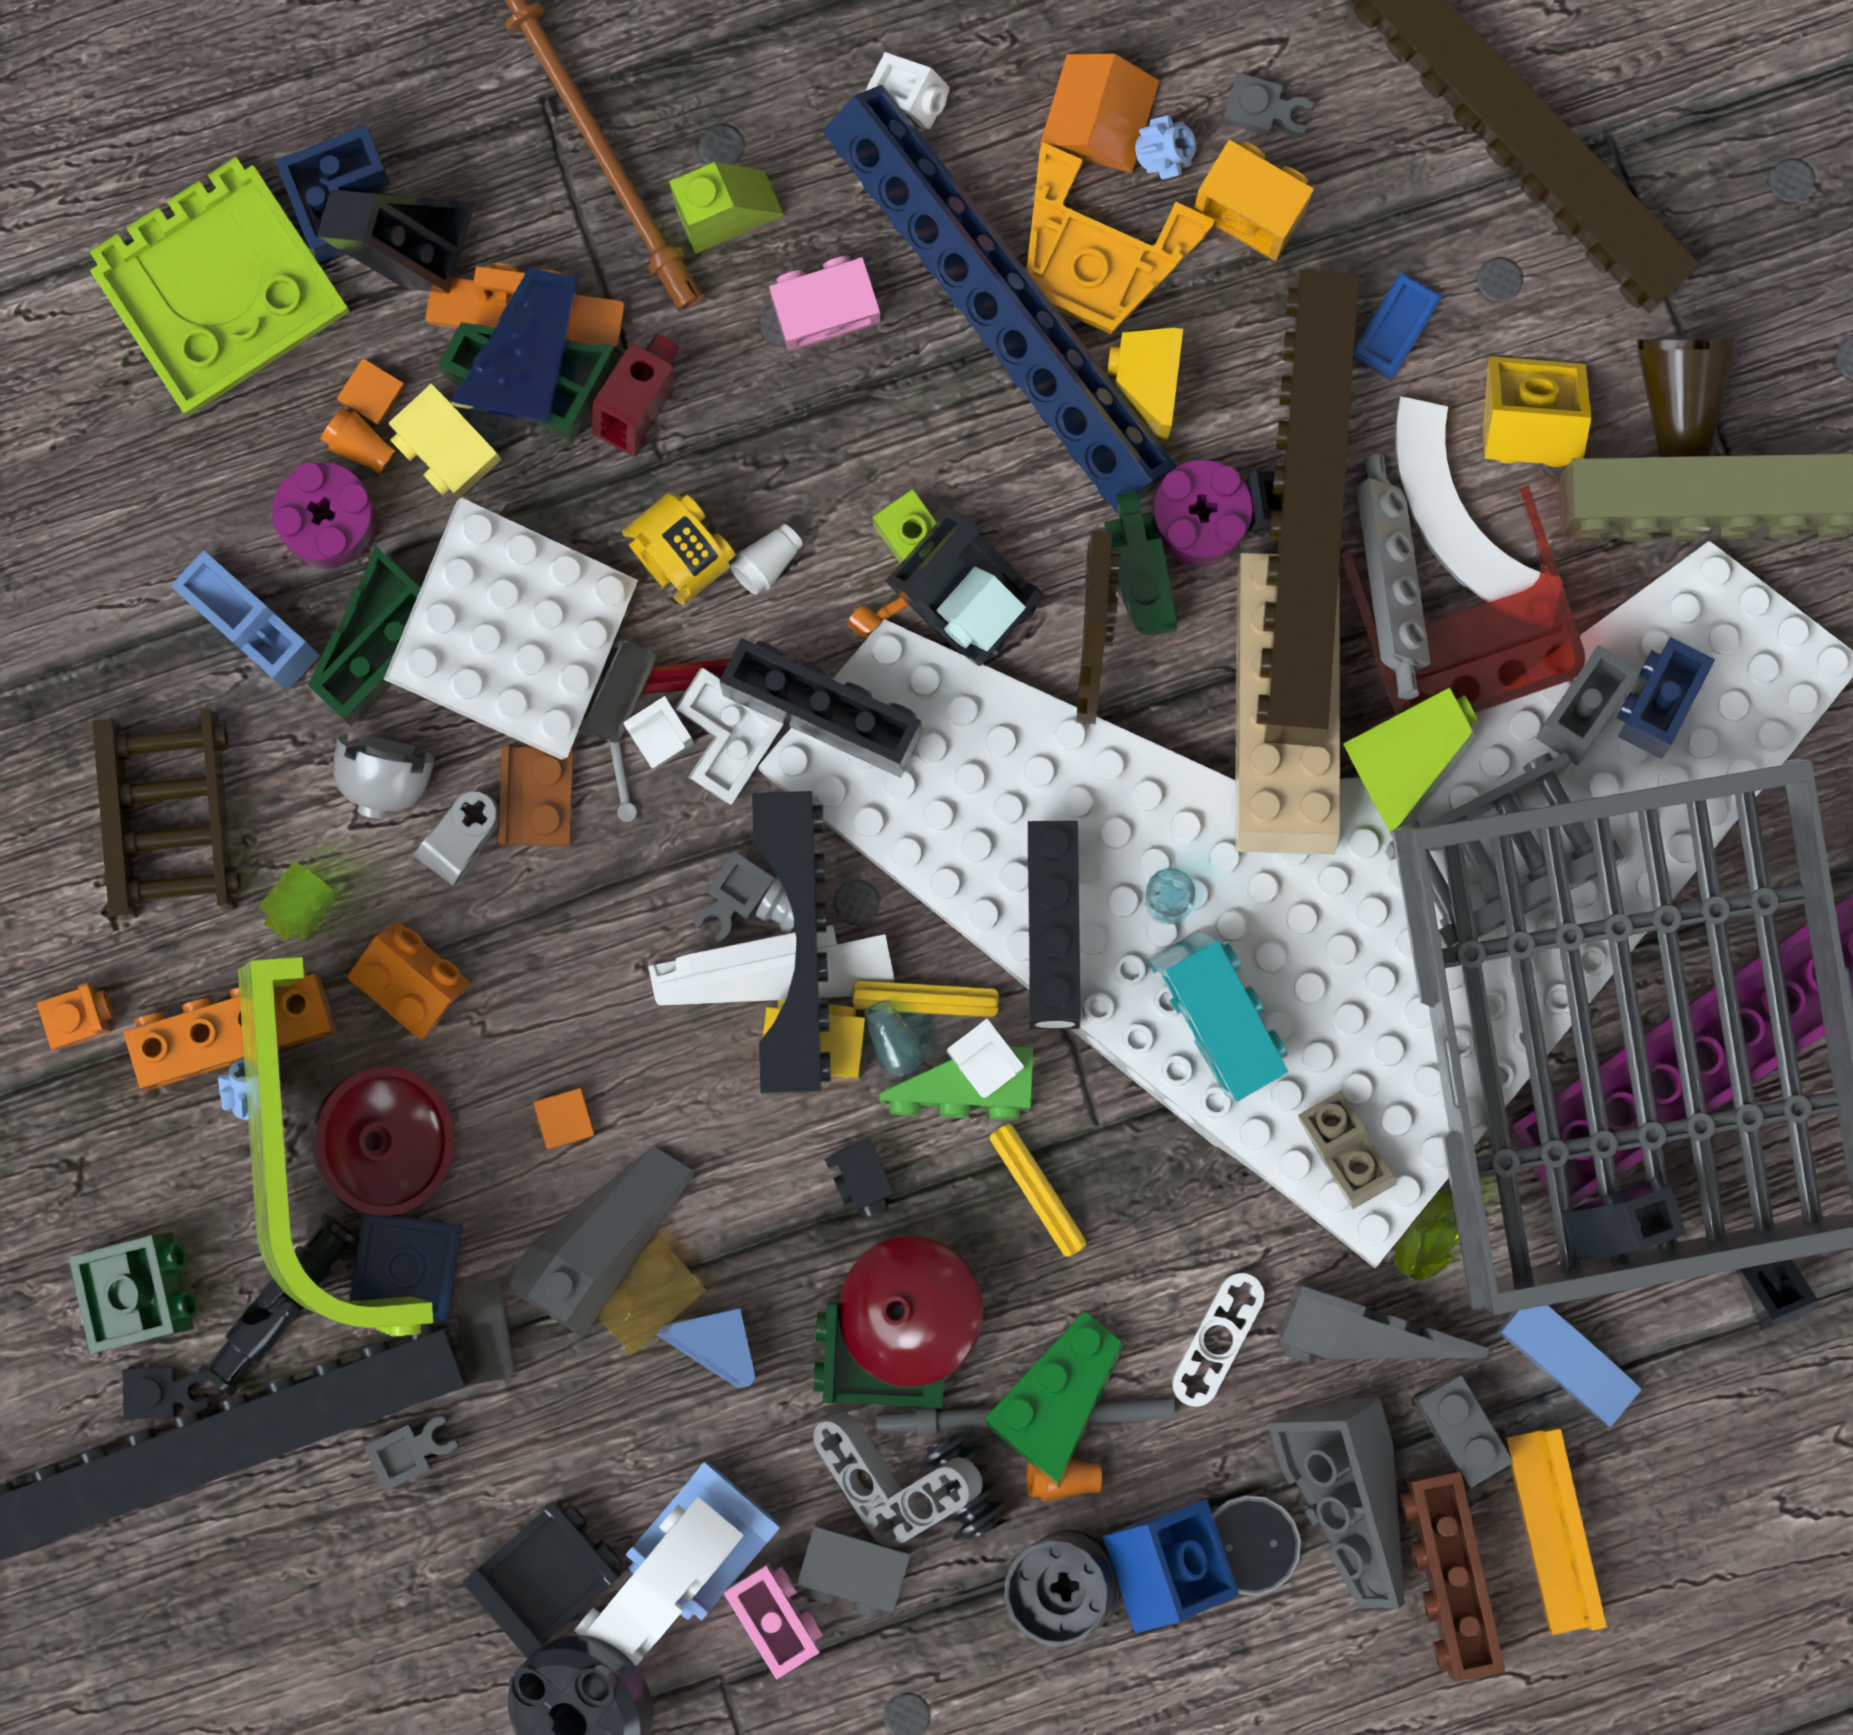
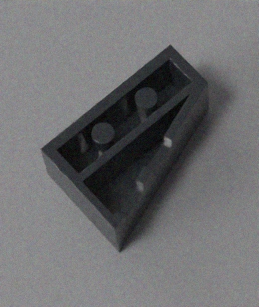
[317,190,475,294]

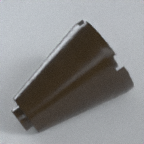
[1637,339,1736,457]

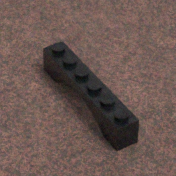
[752,791,831,1095]

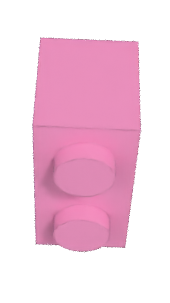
[769,256,881,352]

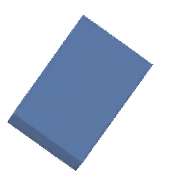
[656,1308,756,1388]

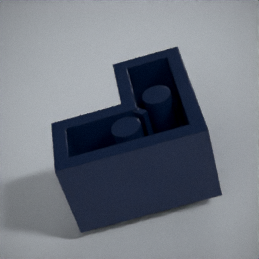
[275,125,391,263]

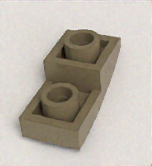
[1298,1091,1397,1209]

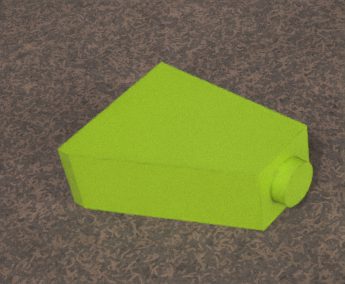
[669,162,784,254]
[1343,688,1479,837]

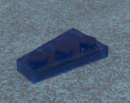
[450,268,579,425]

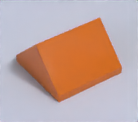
[1040,54,1159,174]

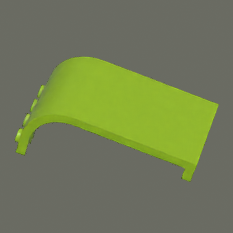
[238,957,433,1336]

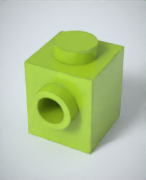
[873,489,936,564]

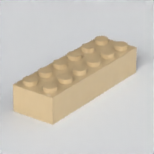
[1235,553,1340,854]

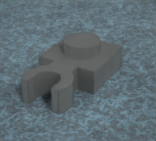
[1222,72,1313,138]
[694,851,775,943]
[364,1416,460,1492]

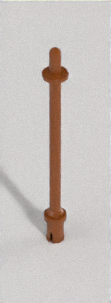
[505,0,704,312]

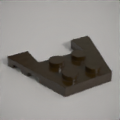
[1076,530,1121,724]

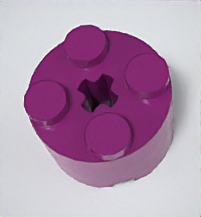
[1152,460,1252,567]
[272,463,378,569]

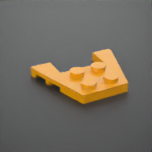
[1026,142,1215,335]

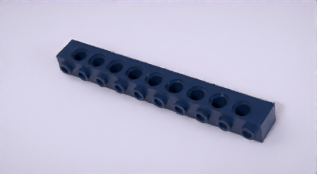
[822,85,1177,513]

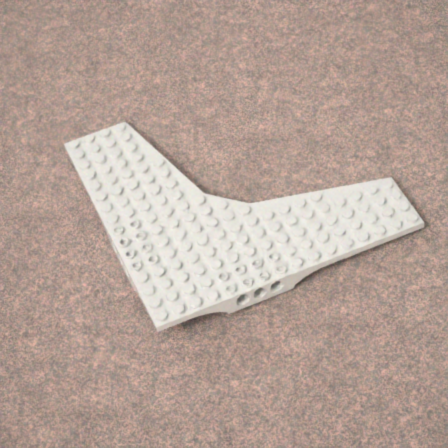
[758,541,1853,1268]

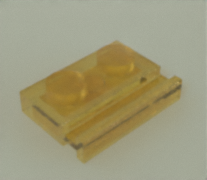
[597,1236,707,1356]

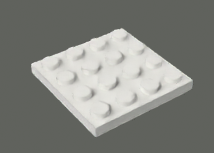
[384,498,638,760]

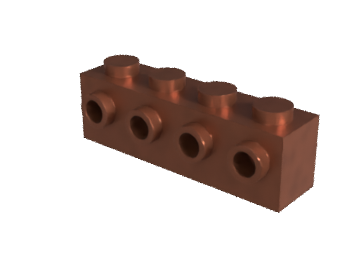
[1400,1469,1505,1682]

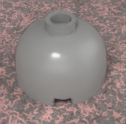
[333,734,435,819]

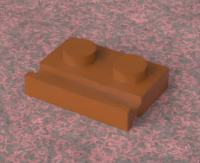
[498,746,574,847]

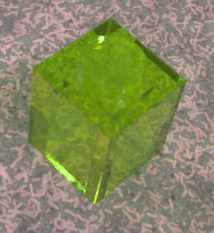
[258,860,340,941]

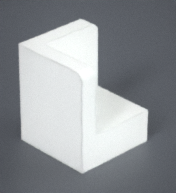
[624,696,694,771]
[947,1019,1024,1098]

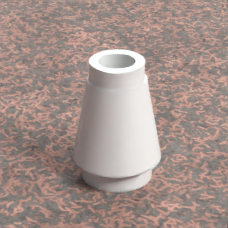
[730,524,803,595]

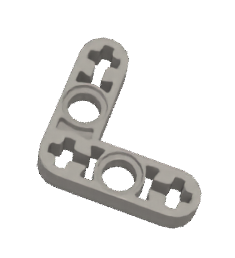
[813,1412,983,1548]

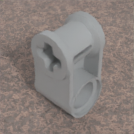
[414,792,500,886]

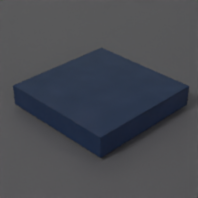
[349,1213,462,1324]

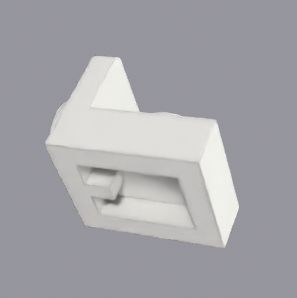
[865,52,949,129]

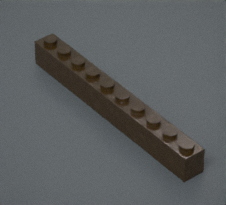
[1350,0,1700,314]
[1256,270,1359,747]

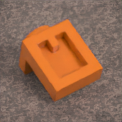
[36,982,114,1051]

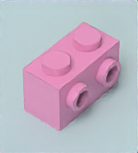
[723,1562,824,1680]

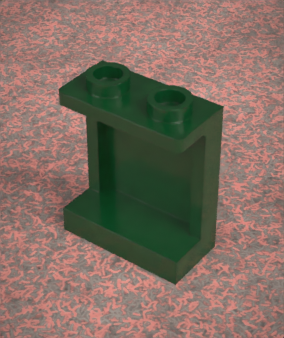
[813,1302,944,1408]

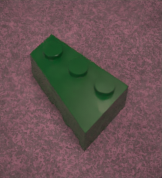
[438,322,618,443]
[308,545,421,726]

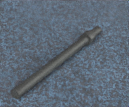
[876,1399,1175,1437]

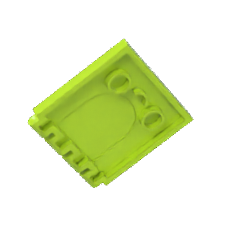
[89,156,350,418]

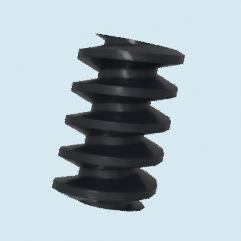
[918,1428,1012,1542]

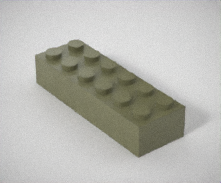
[1559,454,1853,542]

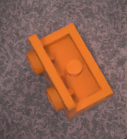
[347,922,470,1040]

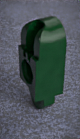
[1104,490,1177,636]

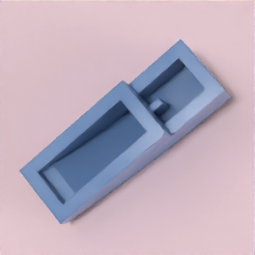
[171,550,320,691]
[1497,1305,1642,1428]

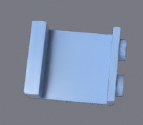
[626,1460,782,1621]

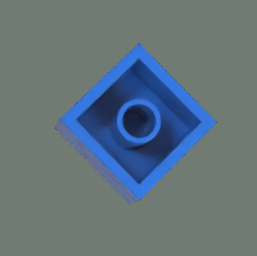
[1103,1499,1239,1634]

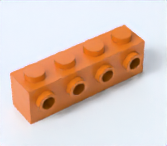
[123,969,337,1091]

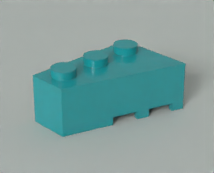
[1146,931,1289,1102]

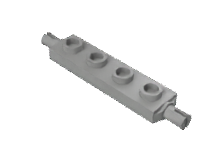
[1356,454,1431,700]

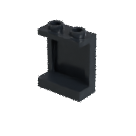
[885,508,1043,666]
[462,1500,622,1659]

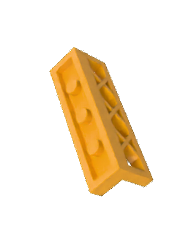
[1504,1427,1607,1635]

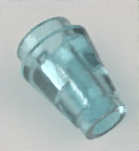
[864,1000,924,1077]

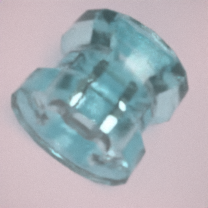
[1144,868,1195,925]

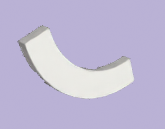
[1395,396,1561,629]

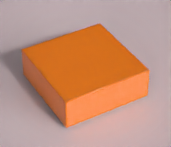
[337,358,406,427]
[533,1088,595,1150]

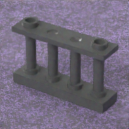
[1385,753,1625,948]

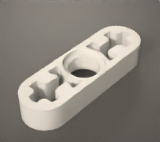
[1172,1273,1264,1407]

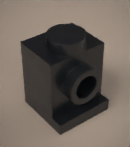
[824,1139,894,1219]

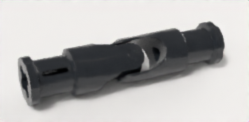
[198,1213,359,1396]

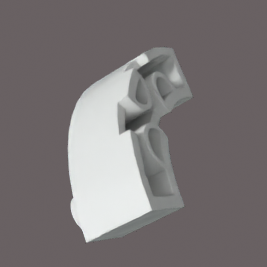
[574,1496,744,1666]

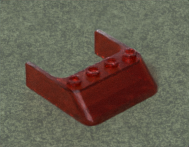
[1340,485,1585,716]

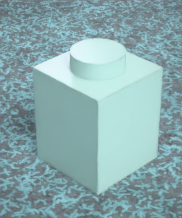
[936,567,1026,651]

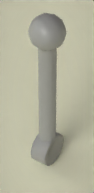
[602,721,637,822]

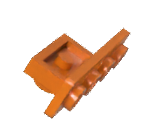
[426,263,624,349]

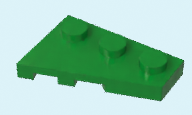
[984,1311,1123,1489]

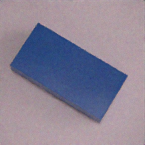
[1353,272,1442,381]

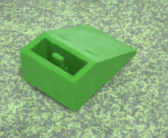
[880,1046,1033,1121]

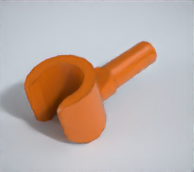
[847,597,909,639]

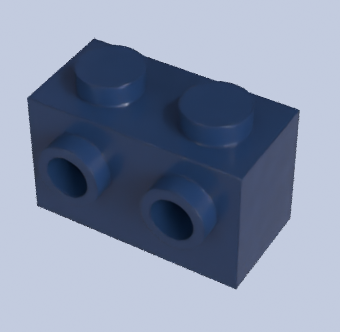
[1616,637,1715,759]

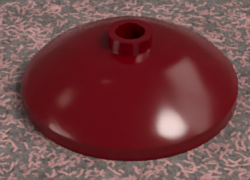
[312,1066,454,1216]
[838,1236,983,1387]

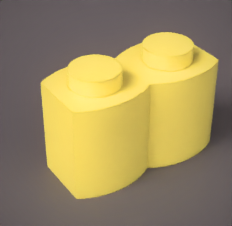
[388,384,501,499]

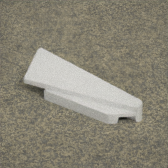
[648,925,895,1005]

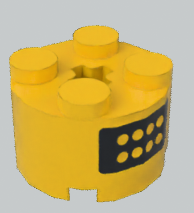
[622,493,736,606]

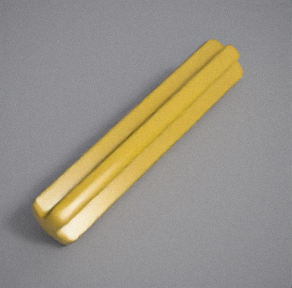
[853,980,999,1018]
[990,1124,1087,1257]

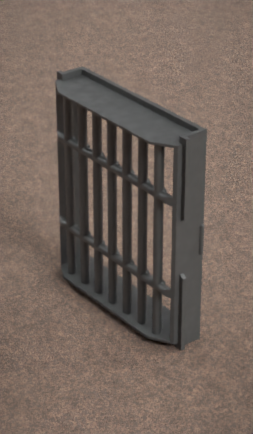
[1392,757,1853,1315]

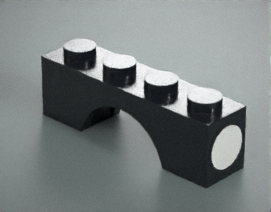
[1027,820,1081,1029]

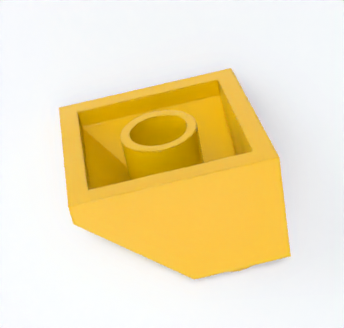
[1107,328,1183,445]

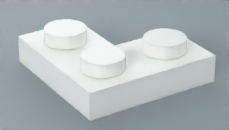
[674,668,783,805]

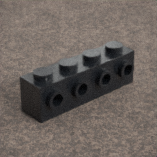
[719,638,922,778]

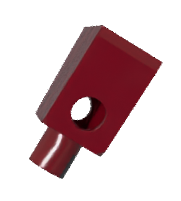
[592,334,679,458]

